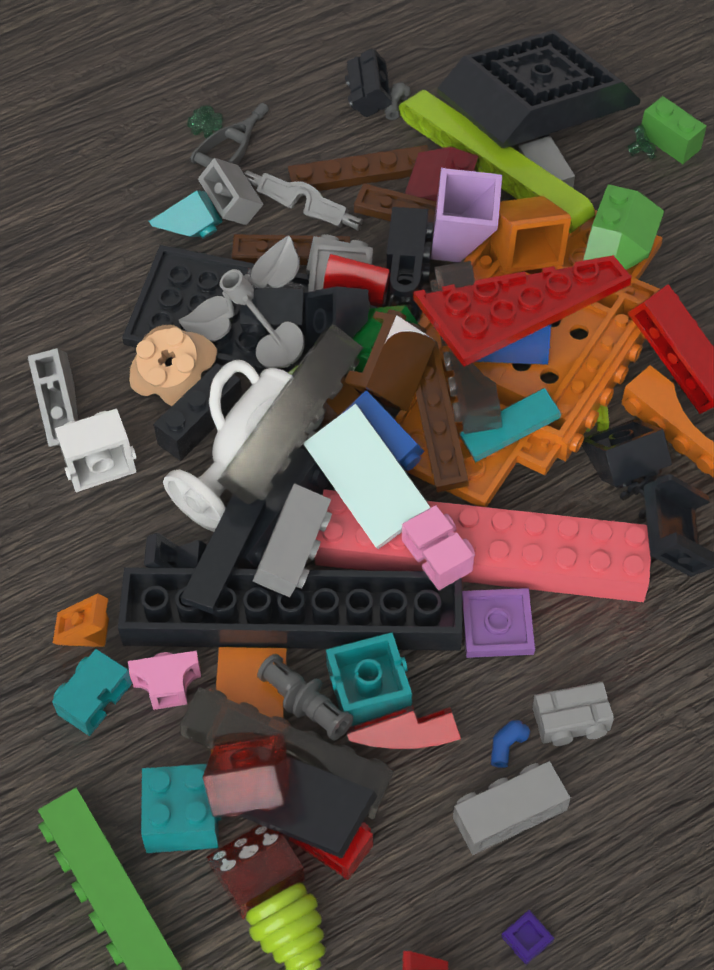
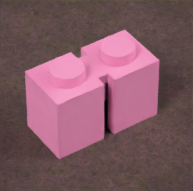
[402,505,475,591]

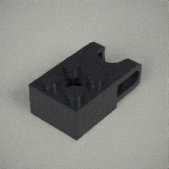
[386,207,433,321]

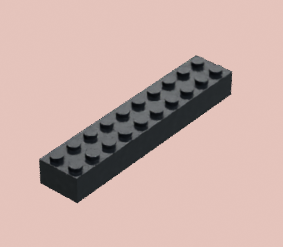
[118,567,462,651]

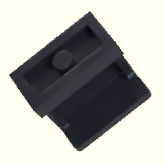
[644,474,714,577]

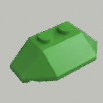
[583,184,664,269]

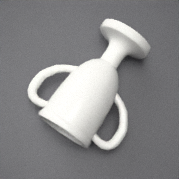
[163,360,324,532]

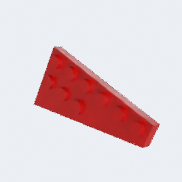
[413,255,632,367]

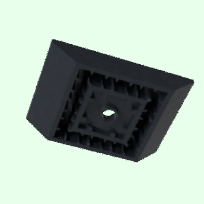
[437,30,641,149]

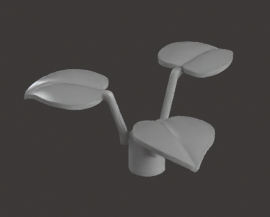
[179,235,305,369]

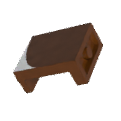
[345,309,436,412]

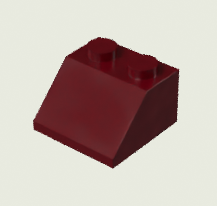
[405,147,478,202]

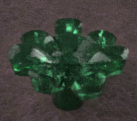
[187,105,223,138]
[627,124,657,159]

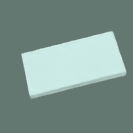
[303,404,431,549]

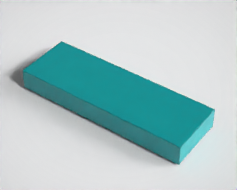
[460,388,561,462]

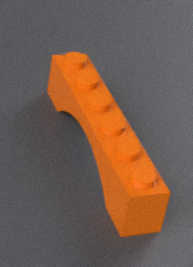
[621,365,714,478]

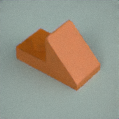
[52,594,109,647]

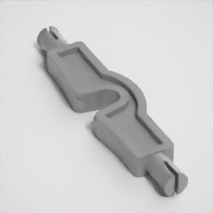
[245,170,363,231]

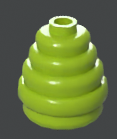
[246,882,326,970]

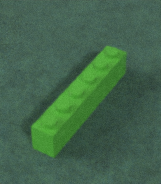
[38,788,182,970]

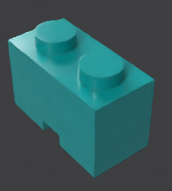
[52,649,132,736]

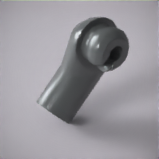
[384,82,411,120]

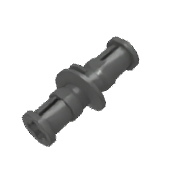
[257,654,353,740]

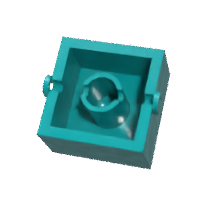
[326,632,412,727]
[141,763,222,853]

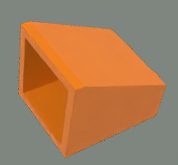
[488,196,571,273]

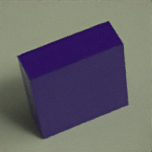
[501,910,554,965]

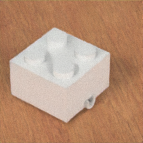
[55,408,136,492]

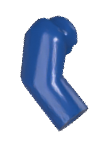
[491,720,530,768]

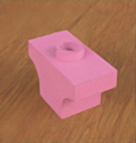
[128,651,201,710]

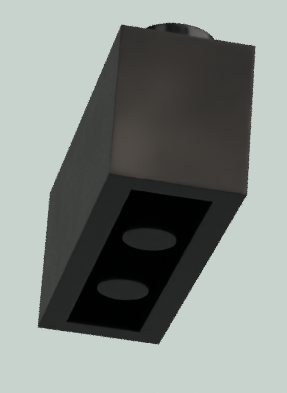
[153,363,243,461]

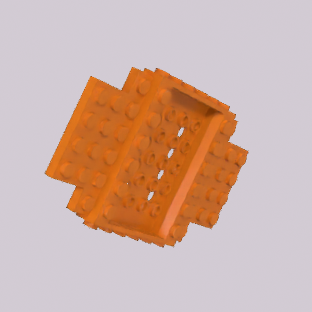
[394,210,663,507]

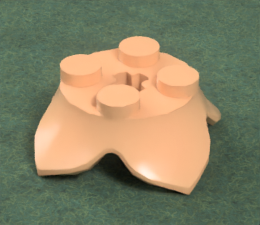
[129,325,217,406]

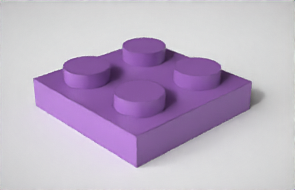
[462,588,535,658]

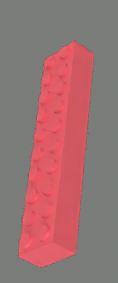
[315,489,651,602]

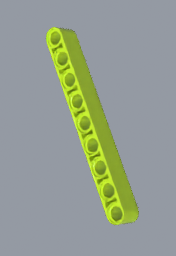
[399,90,595,233]

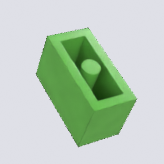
[640,96,707,164]

